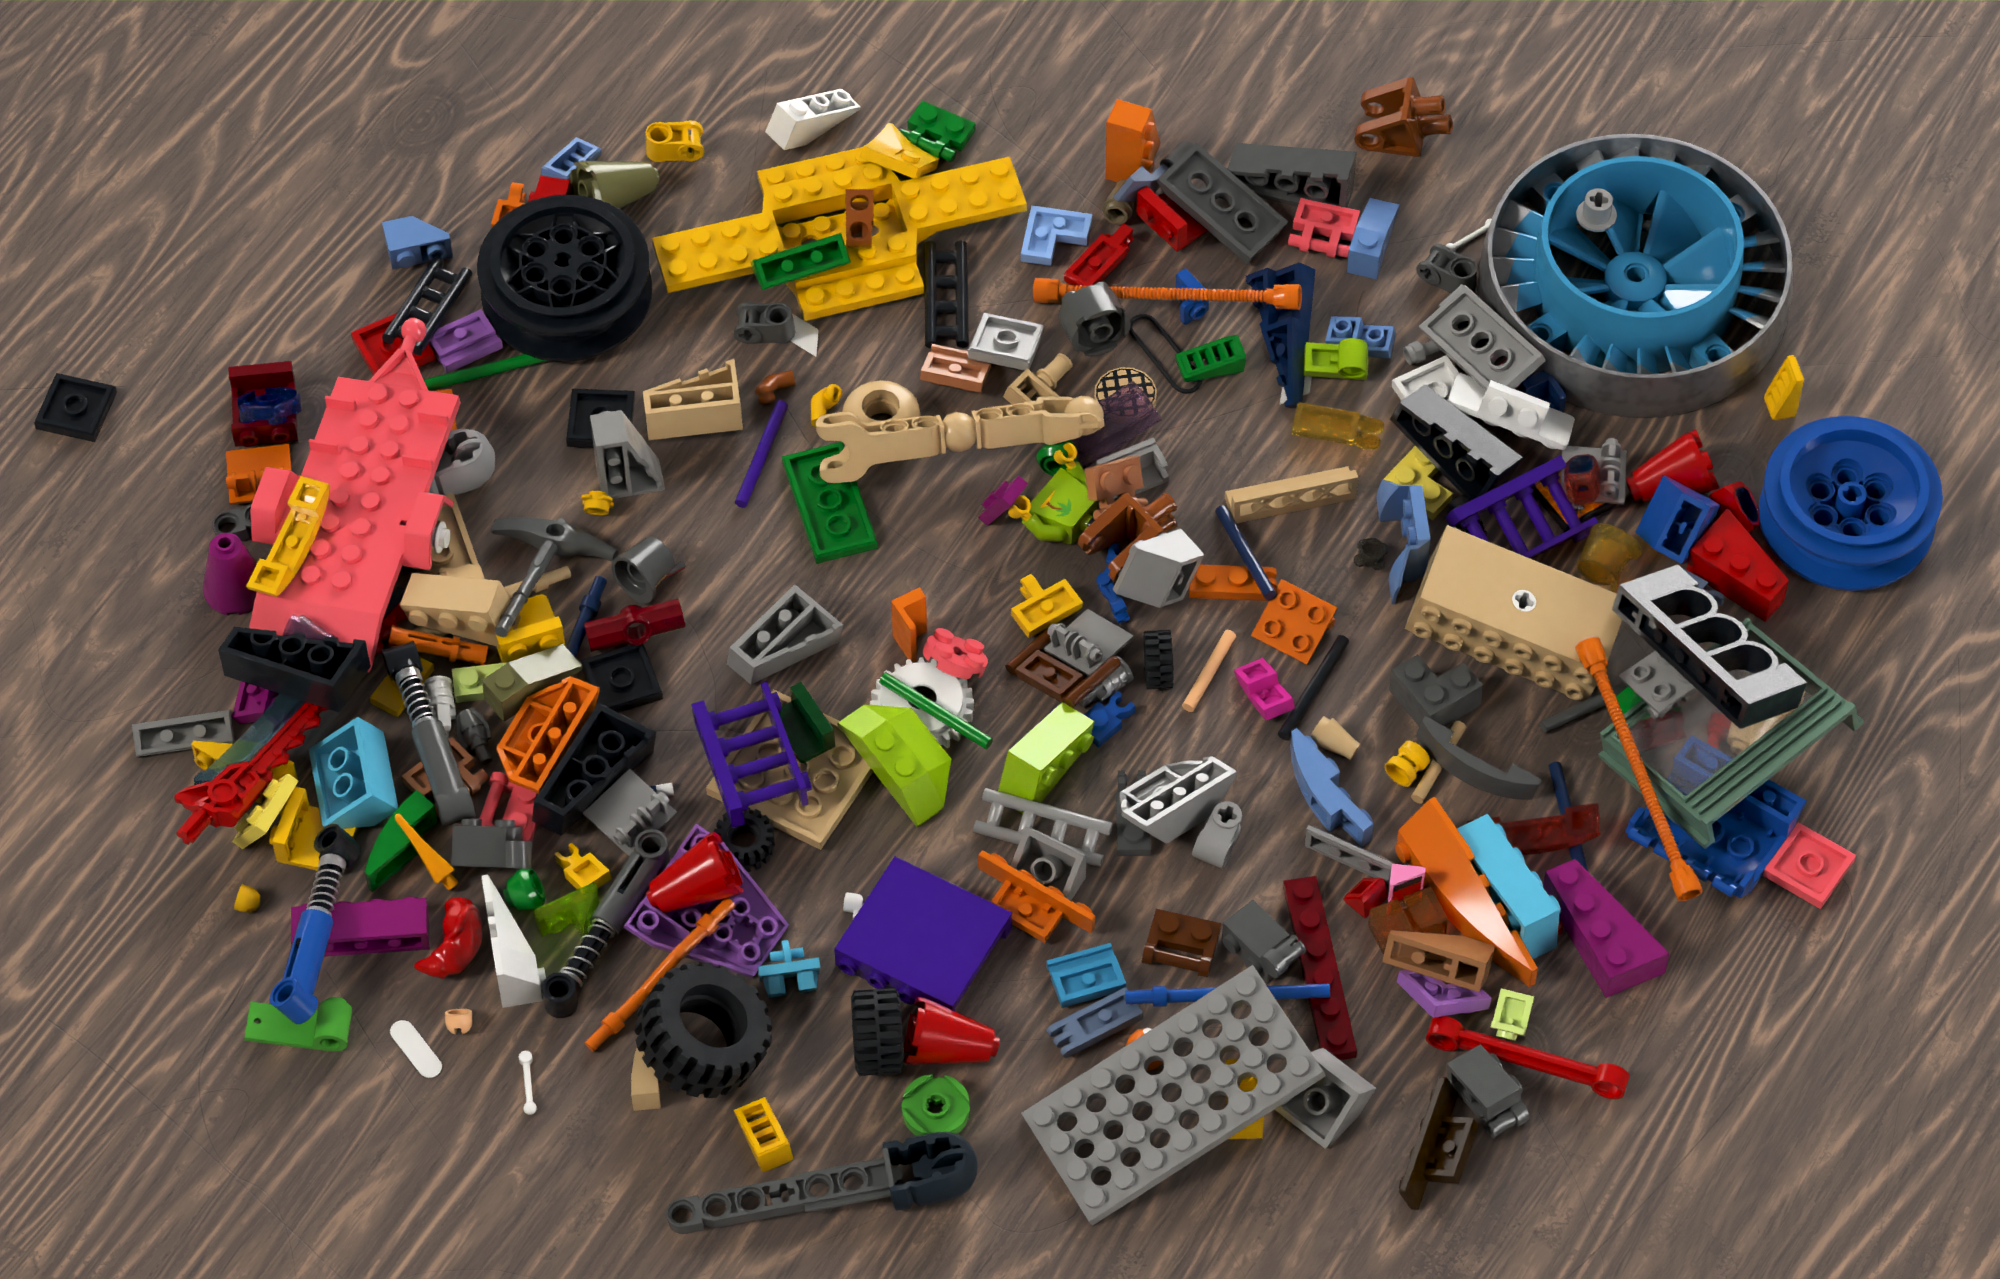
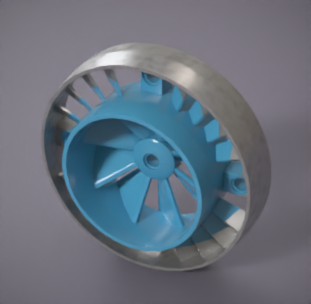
[1478,134,1793,418]

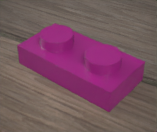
[978,475,1028,526]

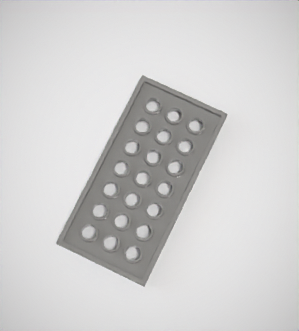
[1021,965,1326,1226]

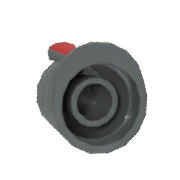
[612,537,686,604]

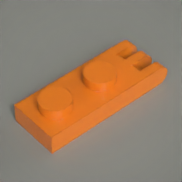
[1189,564,1277,601]

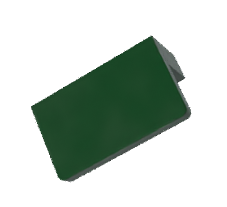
[779,682,836,763]

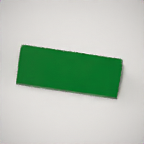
[750,233,851,290]

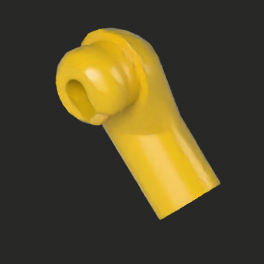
[811,384,842,427]

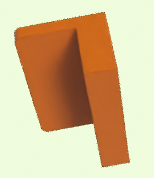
[891,587,927,663]

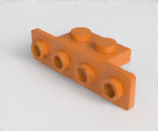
[978,850,1095,943]

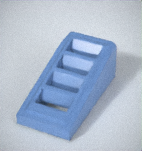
[541,137,601,180]

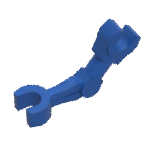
[1096,542,1130,624]

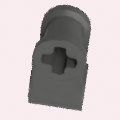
[1416,244,1477,293]
[734,302,796,344]

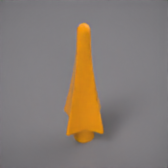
[394,813,459,890]

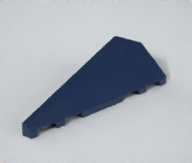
[1246,262,1316,408]

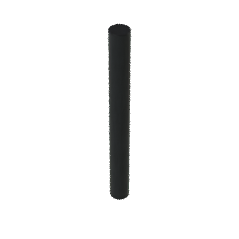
[1278,635,1349,740]

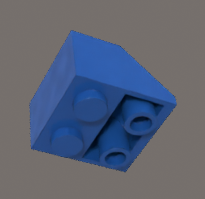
[1635,475,1721,564]

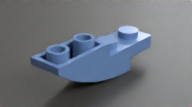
[1290,728,1373,847]

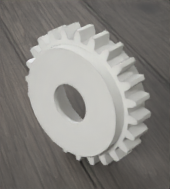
[870,657,974,748]

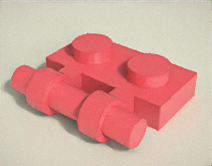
[1288,198,1360,259]

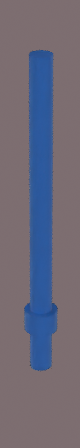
[1125,984,1330,1007]

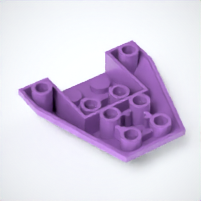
[624,824,789,978]

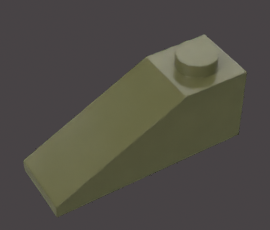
[482,644,583,722]

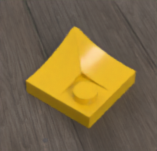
[860,123,940,179]

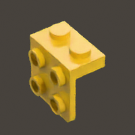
[496,594,565,663]
[269,786,358,871]

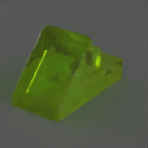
[534,882,600,940]

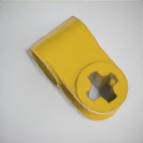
[645,121,704,162]

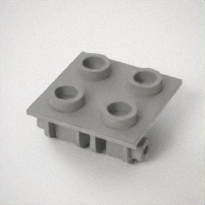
[1561,438,1627,505]
[1043,609,1134,677]
[1619,651,1698,719]
[583,769,677,856]

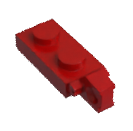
[1064,223,1134,287]

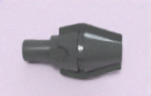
[455,707,492,765]

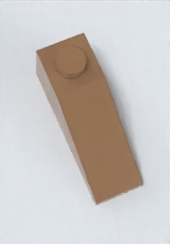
[1382,930,1495,992]

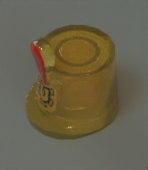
[1577,523,1642,593]

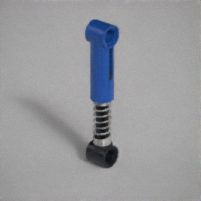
[270,824,361,1024]

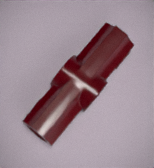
[584,599,686,652]

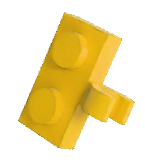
[1011,574,1083,638]

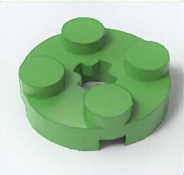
[902,1074,970,1136]

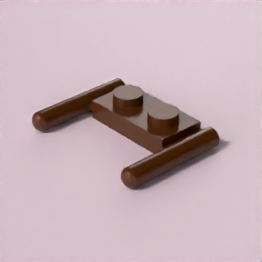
[1005,628,1121,708]

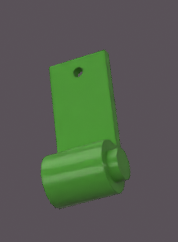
[244,997,353,1052]

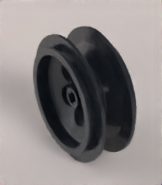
[477,195,652,362]

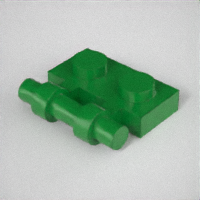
[900,101,976,162]

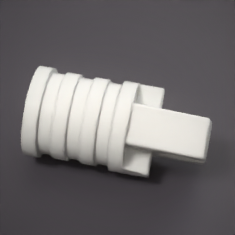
[423,675,456,737]

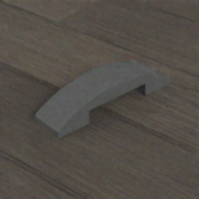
[1416,716,1542,800]

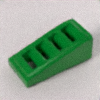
[1175,335,1246,382]

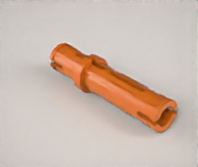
[388,625,488,665]

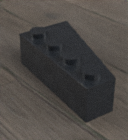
[1390,385,1523,501]
[218,627,371,712]

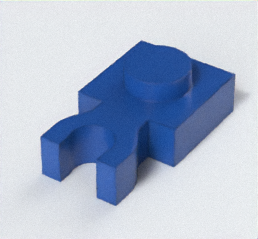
[1083,690,1135,748]

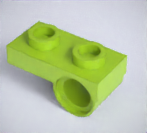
[1304,338,1368,380]

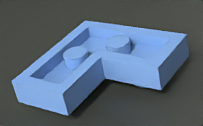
[1021,205,1092,266]

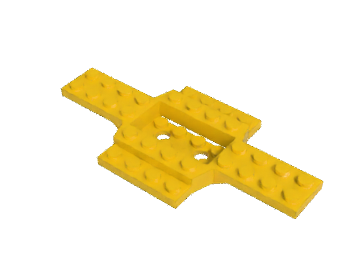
[652,147,1027,321]

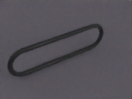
[1129,314,1202,394]

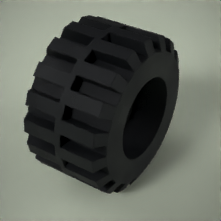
[851,988,903,1076]

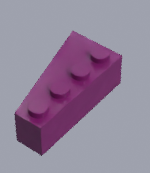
[1543,859,1670,998]

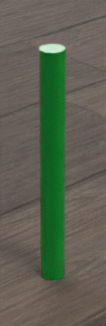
[424,354,547,391]
[879,672,993,750]

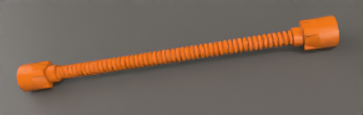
[1033,278,1302,310]
[1575,637,1703,901]

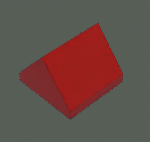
[1343,878,1387,918]

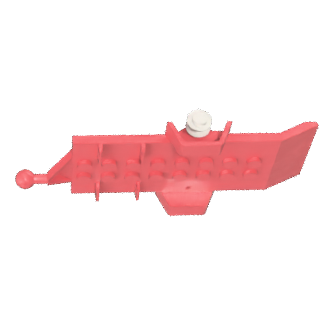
[249,318,461,673]

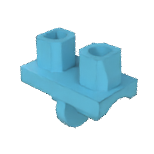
[758,940,820,998]

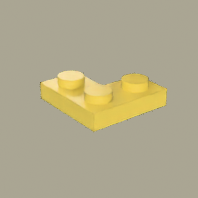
[1383,446,1453,521]
[232,774,299,849]

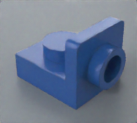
[1176,268,1209,325]

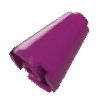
[203,533,257,615]

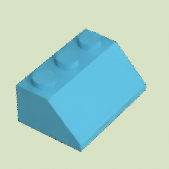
[309,717,398,829]

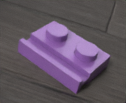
[429,309,503,373]

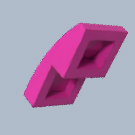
[1234,658,1295,721]

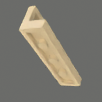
[1225,466,1358,523]

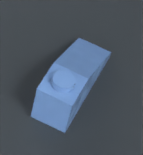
[1347,198,1400,280]

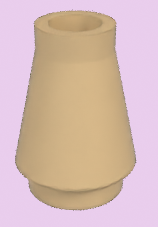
[1310,716,1361,760]

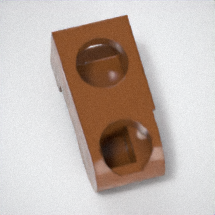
[845,189,874,247]

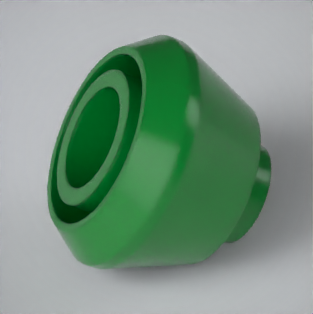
[1036,440,1079,476]
[503,868,546,911]

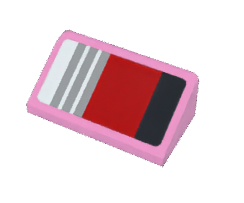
[1386,864,1425,917]

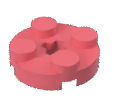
[923,628,988,679]

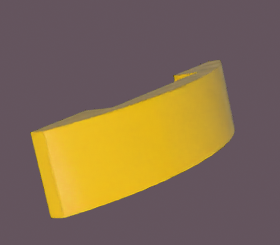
[246,476,331,597]

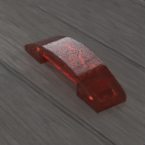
[1467,803,1601,855]

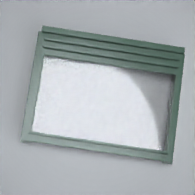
[1598,618,1864,849]

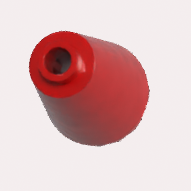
[646,832,744,913]
[903,996,1000,1065]

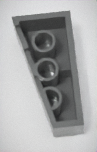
[1227,143,1357,208]

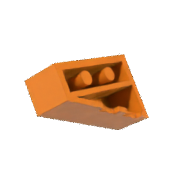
[1105,99,1161,182]

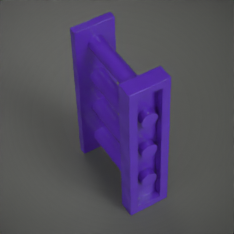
[1445,455,1598,559]
[691,681,812,828]

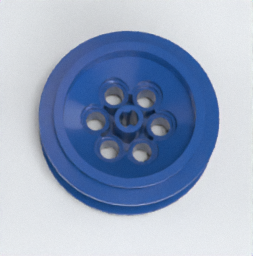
[1758,416,1943,591]

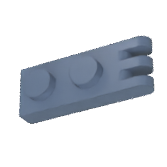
[1046,987,1143,1058]

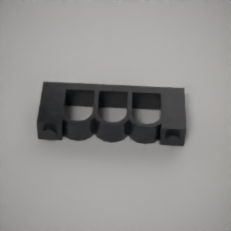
[1612,565,1807,729]

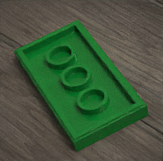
[782,442,878,564]

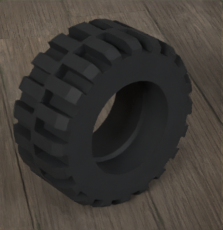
[634,962,773,1098]

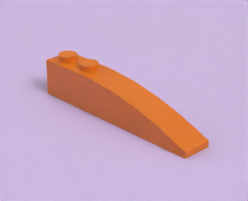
[1395,797,1538,987]

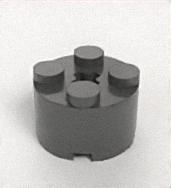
[1058,282,1131,357]

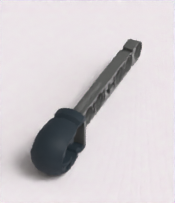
[666,1132,978,1234]

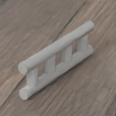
[973,788,1113,868]

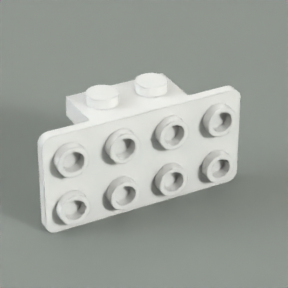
[1448,373,1575,450]

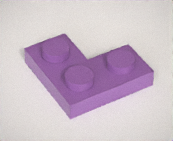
[1397,970,1492,1018]

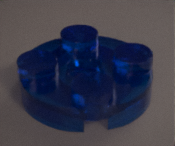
[237,387,302,425]

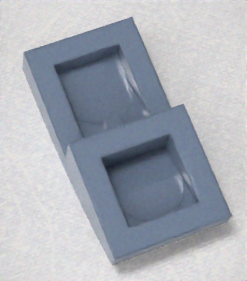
[1113,163,1169,202]

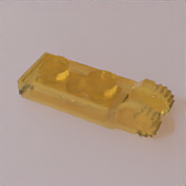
[1291,402,1384,450]

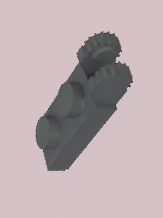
[1116,770,1151,856]

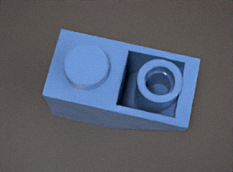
[382,216,453,270]

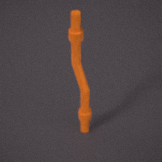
[584,898,736,1052]

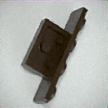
[1399,1077,1479,1210]

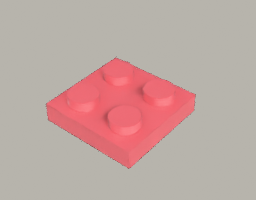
[1763,822,1856,909]

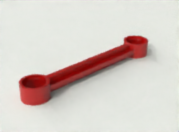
[1426,1016,1630,1099]

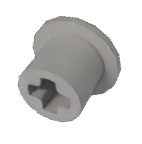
[1576,188,1617,232]

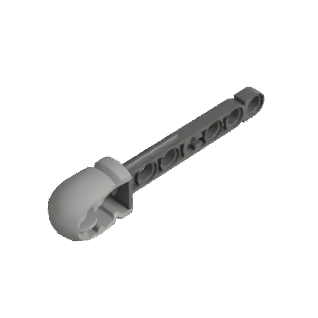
[212,429,495,541]

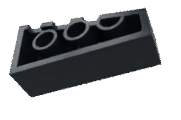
[532,703,656,836]

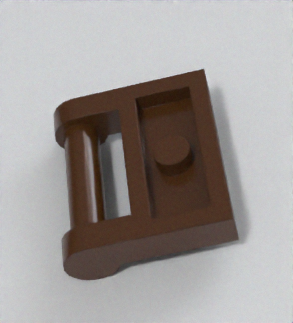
[1142,909,1222,978]

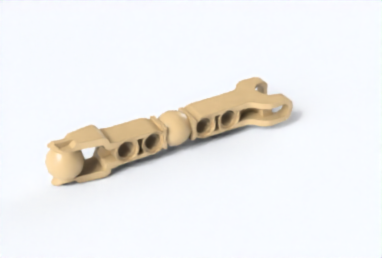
[816,396,1104,483]

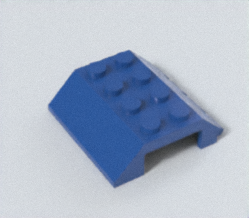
[1625,735,1806,898]

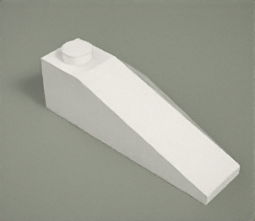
[482,875,546,1008]

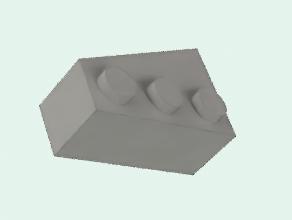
[727,584,843,685]

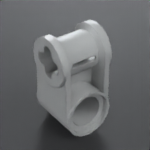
[1192,801,1242,869]

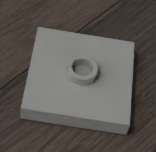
[968,313,1044,371]

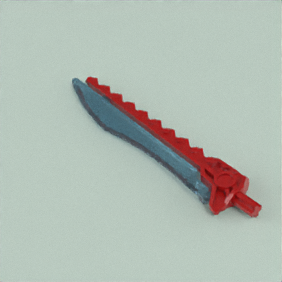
[174,586,408,845]

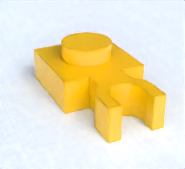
[554,843,612,896]

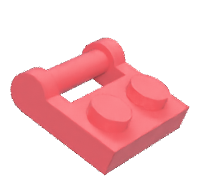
[479,772,538,841]

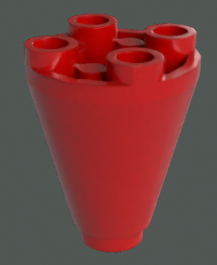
[1625,429,1719,502]

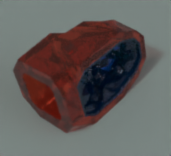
[1564,454,1601,505]

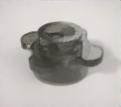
[1353,538,1389,570]

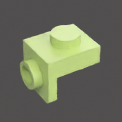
[1491,988,1534,1041]

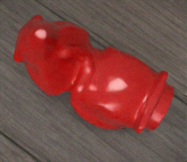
[414,897,482,979]

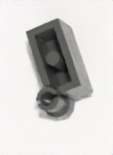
[1222,900,1306,983]
[1447,1044,1530,1138]

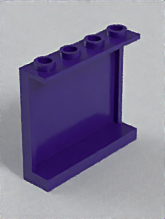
[834,856,1012,1011]

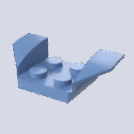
[1376,480,1430,604]

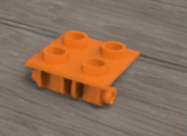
[226,444,292,505]
[1251,579,1338,665]

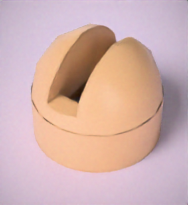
[445,1009,472,1035]

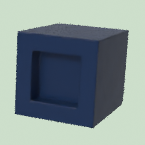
[1519,370,1566,413]

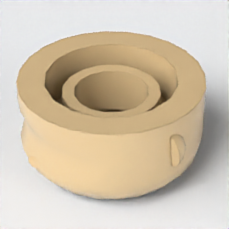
[842,380,921,423]

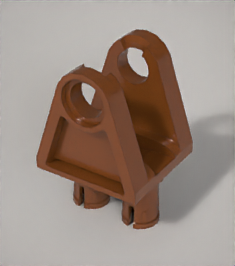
[1354,77,1453,157]
[1077,492,1177,583]

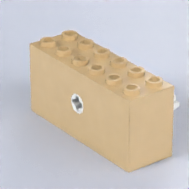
[1404,525,1622,701]

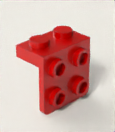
[1136,186,1208,252]

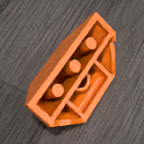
[496,676,600,794]

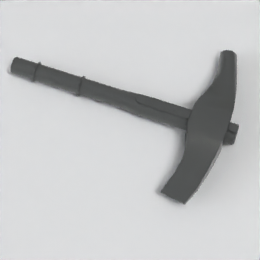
[491,518,619,637]

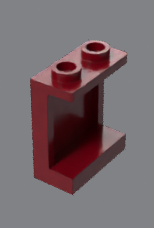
[228,361,298,447]

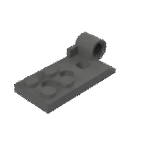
[1157,141,1288,265]

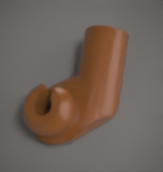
[755,370,796,404]

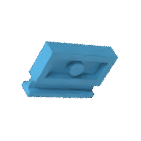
[1046,943,1126,1008]

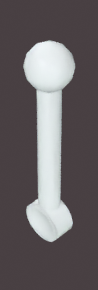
[1445,219,1492,252]
[519,1051,537,1115]

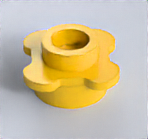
[581,491,614,516]

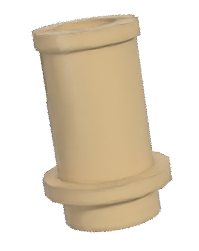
[1036,353,1073,390]

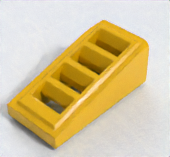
[1764,355,1804,420]
[734,1097,793,1172]

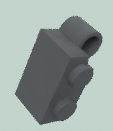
[451,818,532,869]

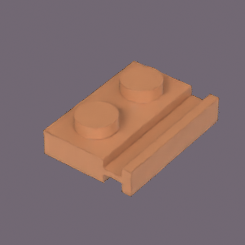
[920,344,992,393]

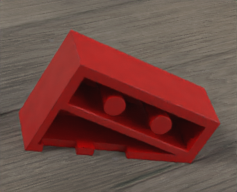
[1686,508,1789,622]

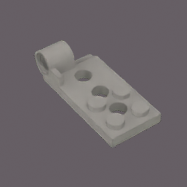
[1419,284,1546,390]

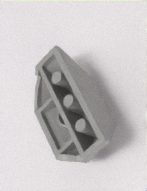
[1119,756,1237,844]

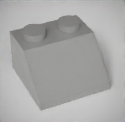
[1274,1048,1376,1149]

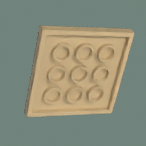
[706,689,873,850]

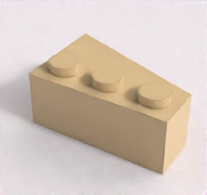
[643,359,743,440]
[400,573,521,647]

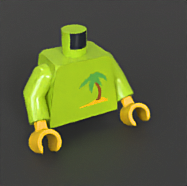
[1008,443,1098,544]

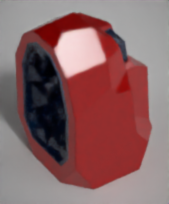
[1709,481,1760,532]

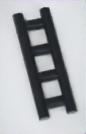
[924,240,969,349]
[382,256,473,355]

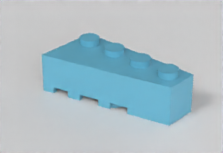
[1457,814,1561,959]

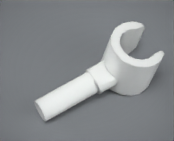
[843,892,864,919]

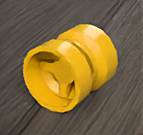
[1384,741,1430,787]

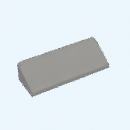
[132,710,235,757]
[1305,825,1397,884]

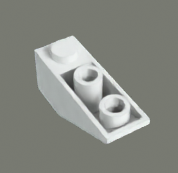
[765,89,860,150]

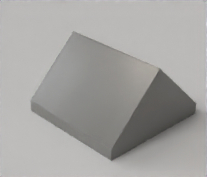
[1010,826,1086,901]

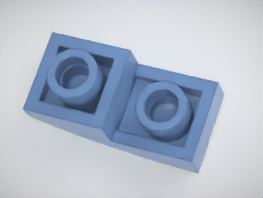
[1325,316,1396,359]

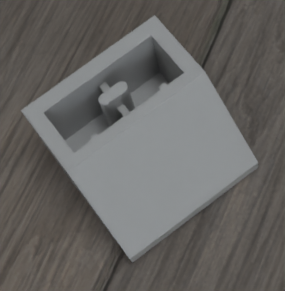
[1113,529,1204,608]

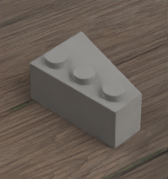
[590,410,665,499]

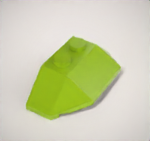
[837,705,951,827]

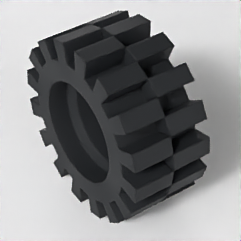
[1143,630,1174,690]
[714,807,775,872]

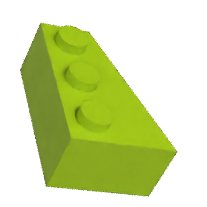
[998,702,1095,814]

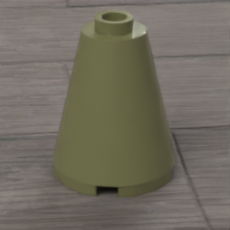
[570,161,659,209]

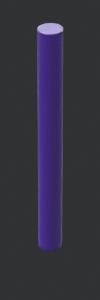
[735,400,788,508]

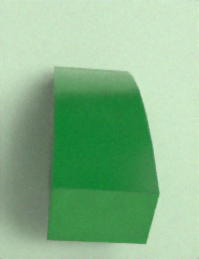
[365,790,438,892]

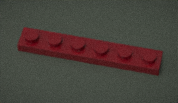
[1283,876,1357,1060]

